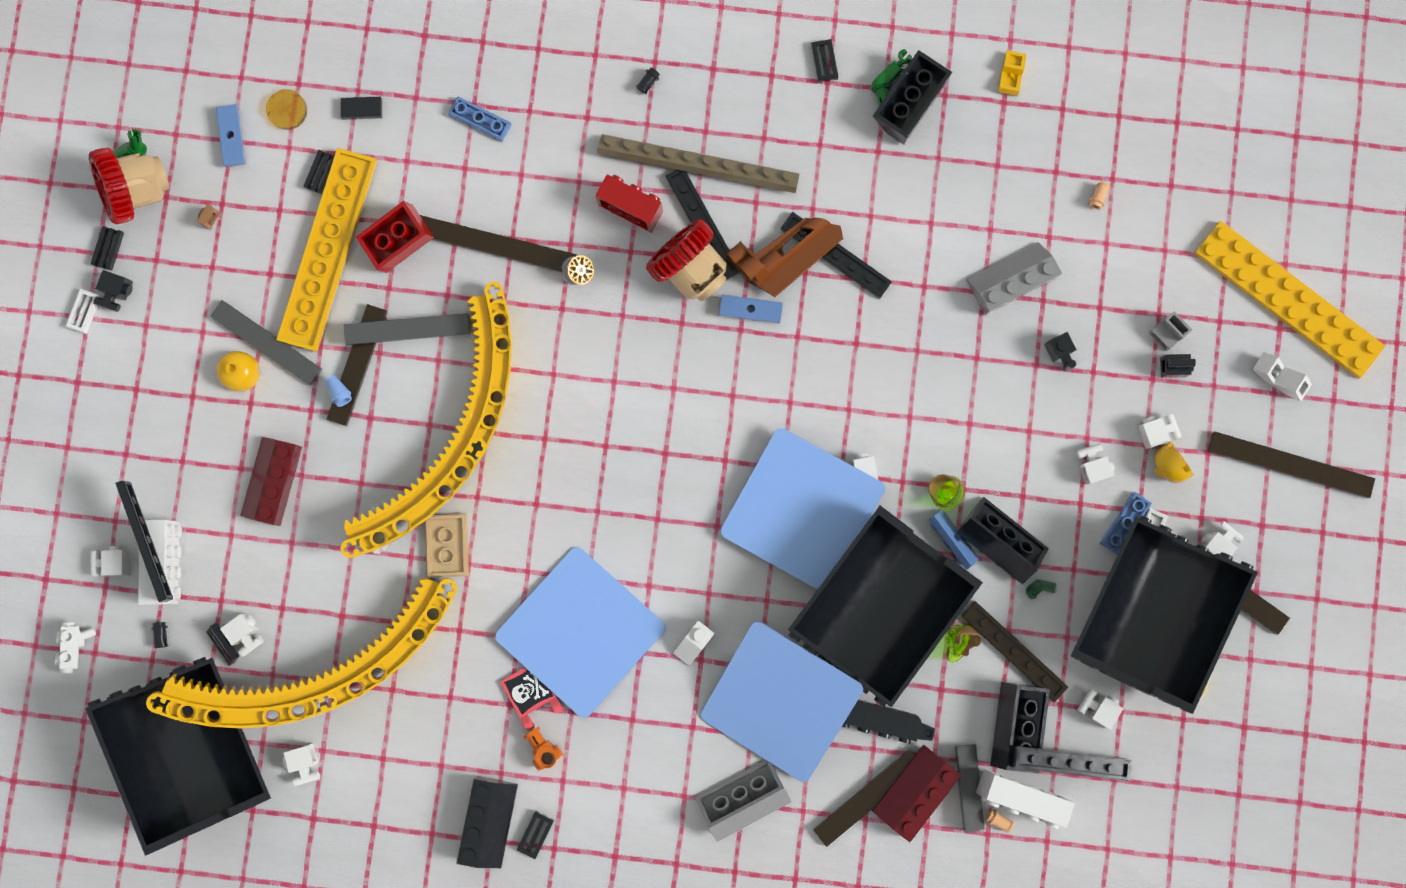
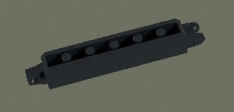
[842,700,935,744]

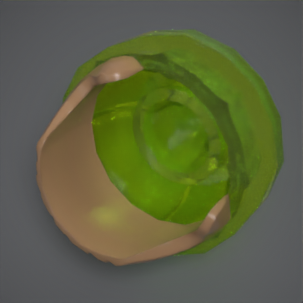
[928,474,964,511]
[945,624,981,663]

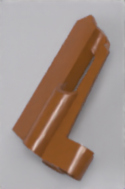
[726,217,843,297]

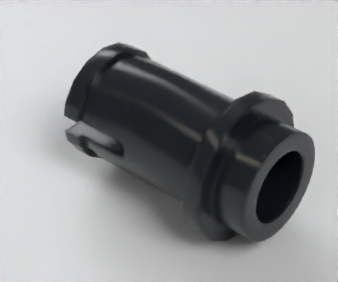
[636,67,660,95]
[151,622,168,648]

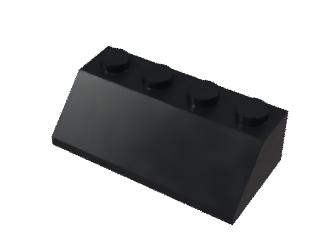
[872,50,952,145]
[957,497,1049,585]
[990,682,1050,773]
[456,776,518,868]

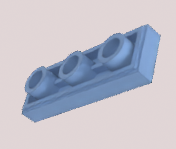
[448,96,512,142]
[216,104,246,167]
[719,295,783,324]
[1100,492,1152,555]
[929,509,979,570]

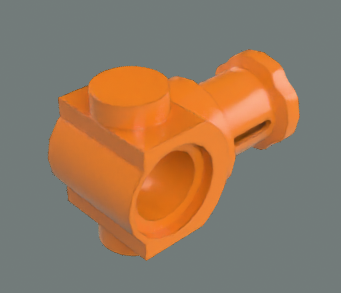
[523,726,564,771]

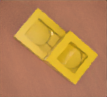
[998,50,1026,96]

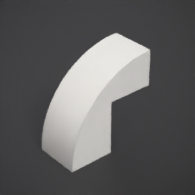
[1253,352,1312,401]

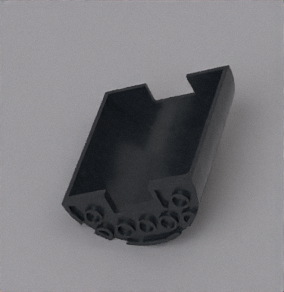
[788,505,983,708]
[1071,515,1258,714]
[85,657,271,856]

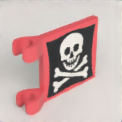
[500,667,564,730]

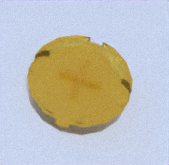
[266,89,307,130]

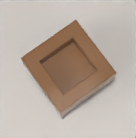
[197,204,220,230]

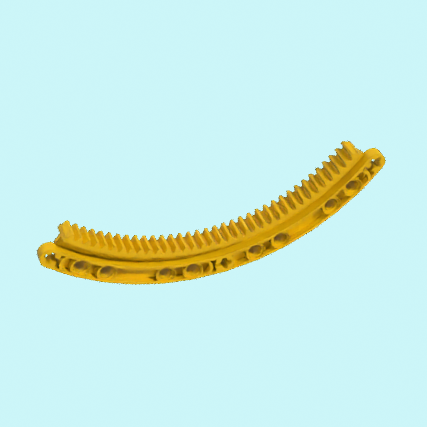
[340,282,512,558]
[146,577,457,728]

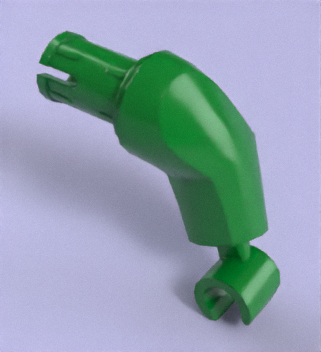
[871,49,912,106]
[114,129,147,158]

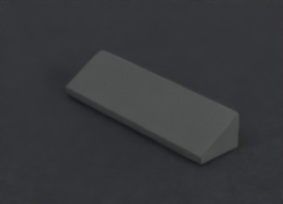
[955,744,985,833]

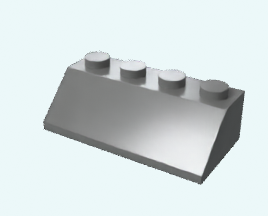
[966,242,1062,315]
[695,760,792,842]

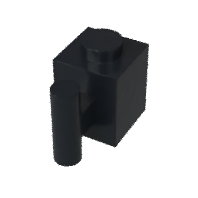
[93,270,133,312]
[1044,332,1077,371]
[1160,354,1196,378]

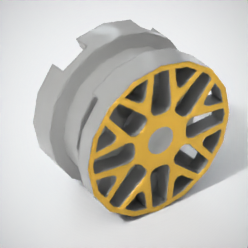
[561,256,594,285]

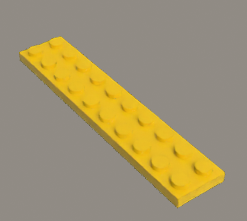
[276,148,377,352]
[1194,221,1385,379]

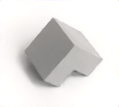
[1149,311,1192,351]

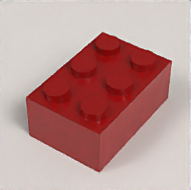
[595,174,663,233]
[356,201,434,273]

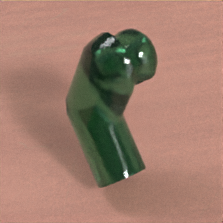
[1026,579,1056,599]

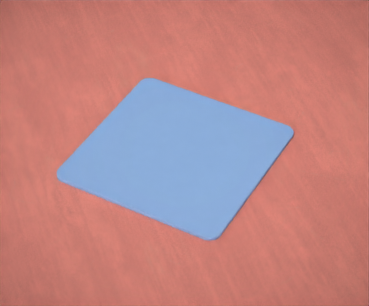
[721,428,885,589]
[495,547,665,718]
[701,622,863,782]

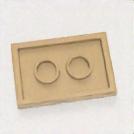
[425,514,469,578]

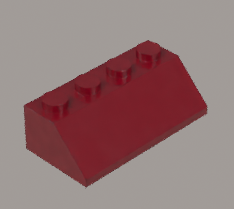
[240,437,302,526]
[872,744,962,843]

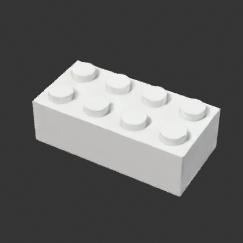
[138,520,182,605]
[976,769,1075,829]

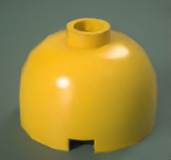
[216,351,260,392]
[1154,441,1194,483]

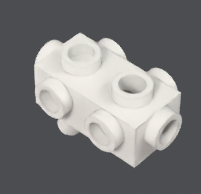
[55,622,96,674]

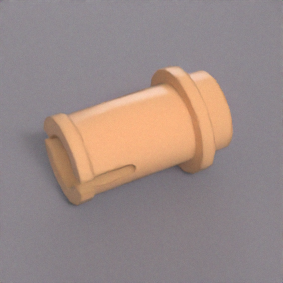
[1089,182,1110,210]
[985,809,1014,833]

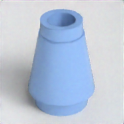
[325,375,352,407]

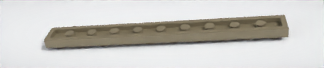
[597,134,799,193]

